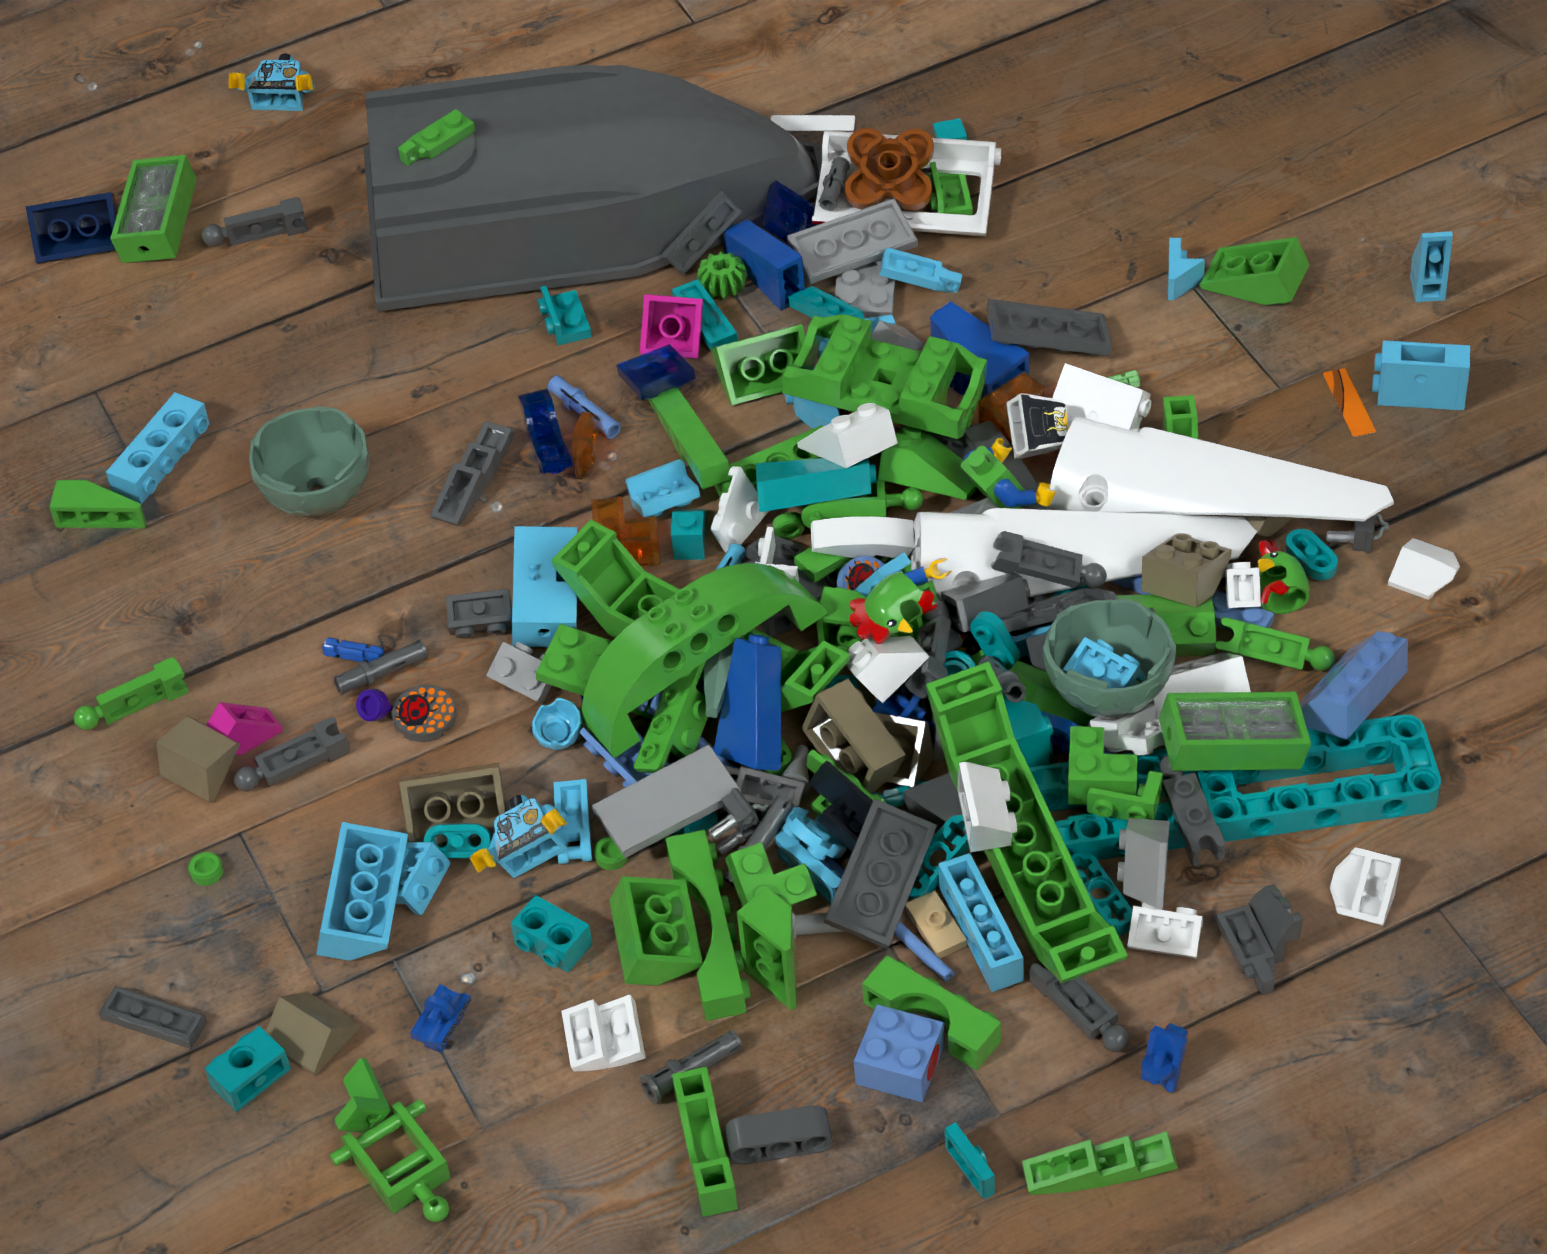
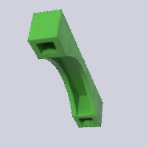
[665,830,751,1021]

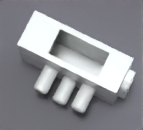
[1053,363,1151,432]

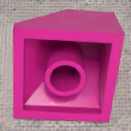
[640,294,703,359]

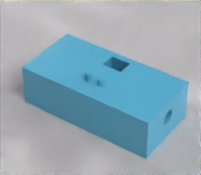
[512,526,577,647]

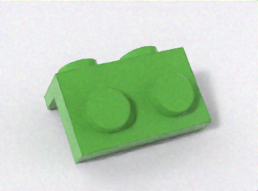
[925,162,973,215]

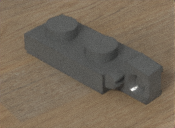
[1216,905,1276,995]

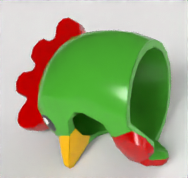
[1256,540,1310,614]
[849,571,938,644]

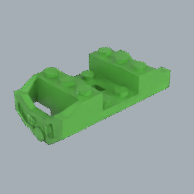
[782,314,987,439]

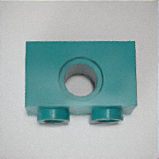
[204,1026,291,1112]

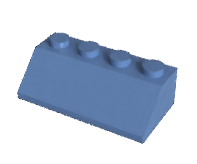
[1300,631,1408,739]

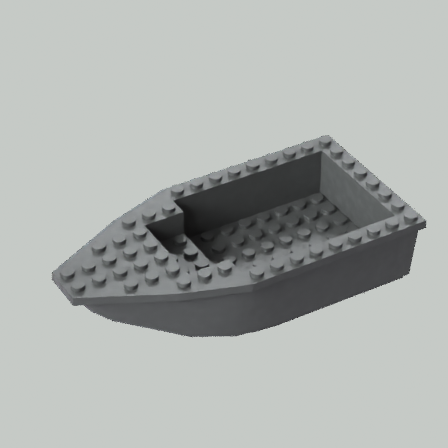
[364,65,822,311]

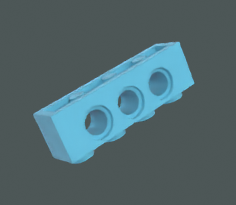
[106,392,210,504]
[938,853,1024,992]

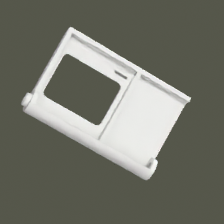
[812,130,1001,237]

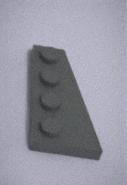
[1000,586,1117,632]

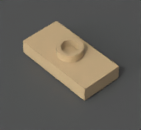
[905,891,967,959]

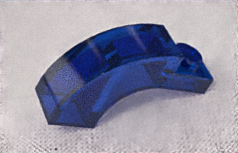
[518,389,573,474]

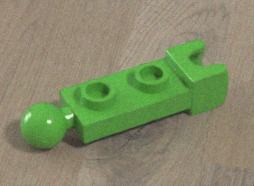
[1215,617,1335,671]
[74,657,189,730]

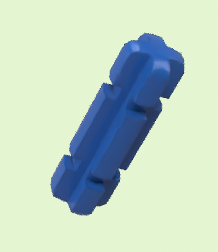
[322,637,385,662]

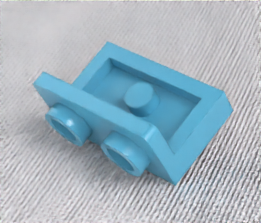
[625,459,701,518]

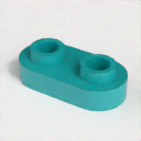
[1285,529,1338,580]
[970,611,1020,670]
[424,823,492,858]

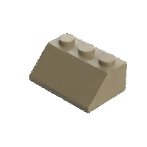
[801,679,906,793]
[399,762,506,843]

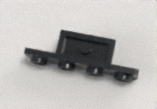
[809,761,873,851]

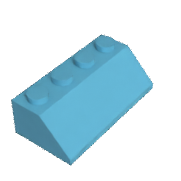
[316,822,408,961]

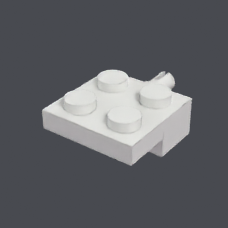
[1088,704,1165,755]

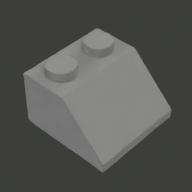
[1117,818,1170,908]

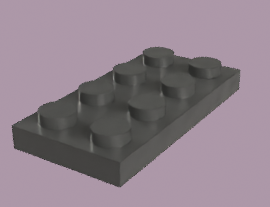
[986,299,1112,356]
[824,799,937,949]

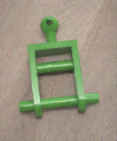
[801,476,924,528]
[329,1099,451,1223]

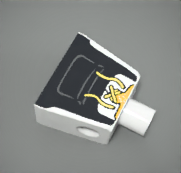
[1006,393,1075,459]

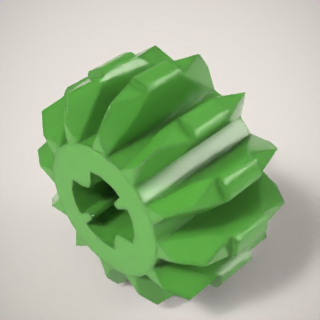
[697,251,747,299]

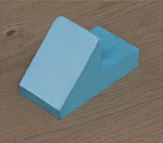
[1168,238,1205,300]

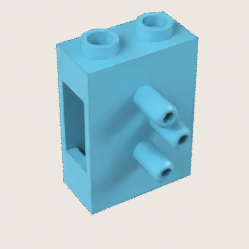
[1372,340,1470,410]

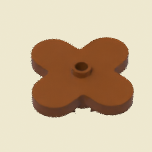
[845,128,934,210]

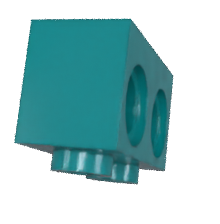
[511,895,593,973]

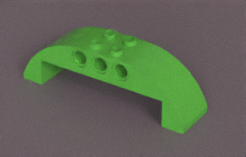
[582,563,828,758]

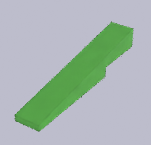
[642,376,731,489]

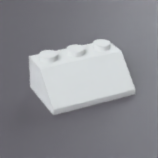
[1149,652,1251,718]

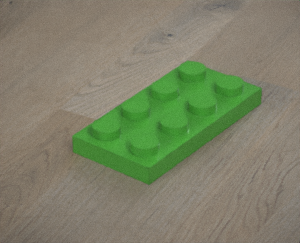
[536,624,665,719]

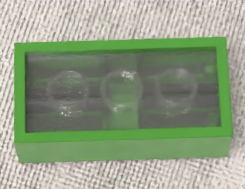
[110,155,197,263]
[1159,692,1311,771]

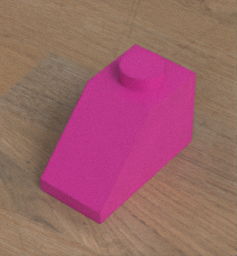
[206,702,283,755]

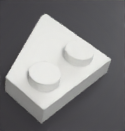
[710,466,769,553]

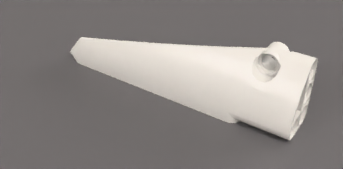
[1050,417,1394,521]
[910,508,1257,602]

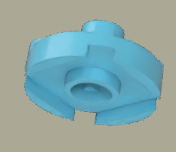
[782,807,847,860]

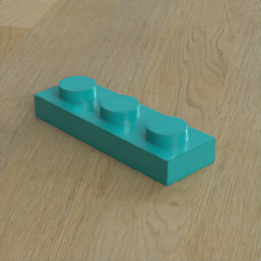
[672,279,738,352]
[788,286,864,319]

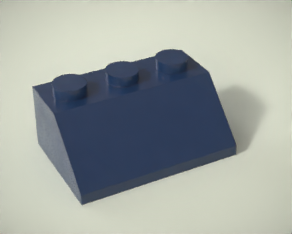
[25,192,118,263]

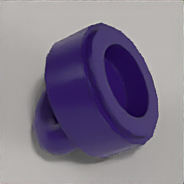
[356,689,393,722]

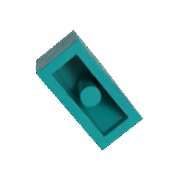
[671,509,707,560]

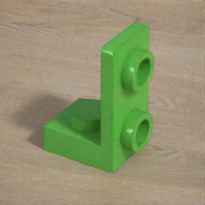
[1087,771,1163,820]
[334,1058,391,1133]

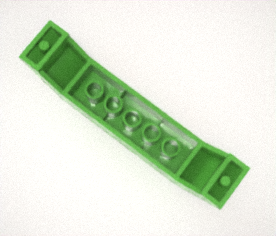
[552,520,850,712]
[926,661,1128,983]

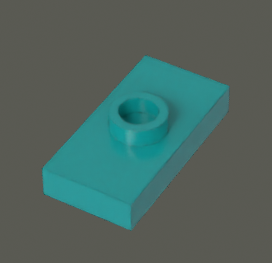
[944,1122,995,1200]

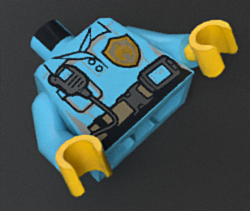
[228,53,315,111]
[469,795,568,878]

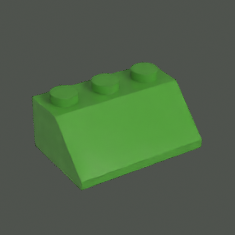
[711,324,814,406]
[1116,594,1216,657]
[609,876,703,986]
[737,887,797,1011]

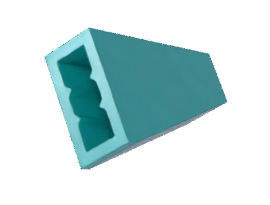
[756,458,877,512]

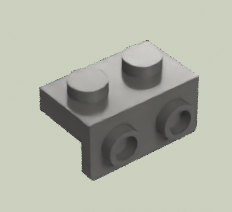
[446,589,512,638]

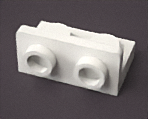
[1127,902,1203,959]

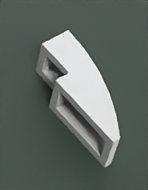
[811,517,915,558]

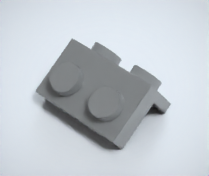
[486,641,552,704]

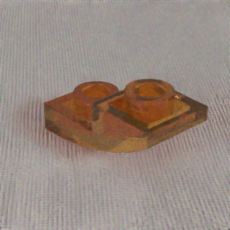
[572,411,598,480]

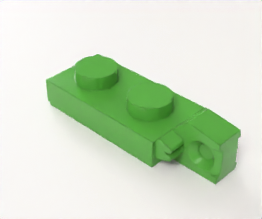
[398,109,475,166]

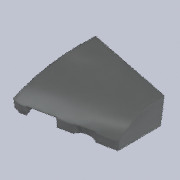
[1248,884,1303,963]

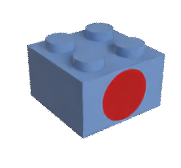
[854,1004,945,1103]

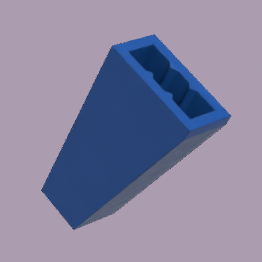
[723,219,805,311]
[930,301,1029,406]
[713,634,781,771]

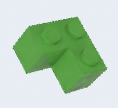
[1068,726,1137,805]
[725,842,817,907]

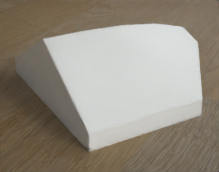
[1388,538,1460,600]
[1330,847,1401,926]

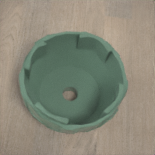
[249,406,370,517]
[1043,599,1176,717]

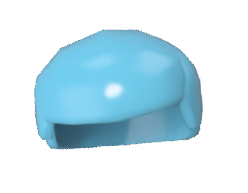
[532,698,582,750]

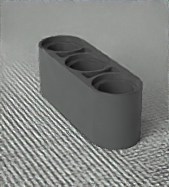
[725,1106,833,1164]

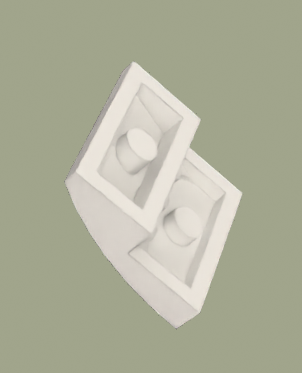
[561,995,646,1072]

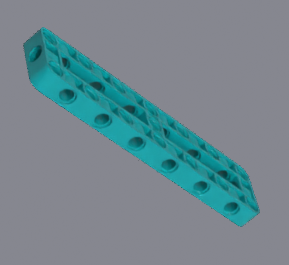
[1029,714,1441,860]

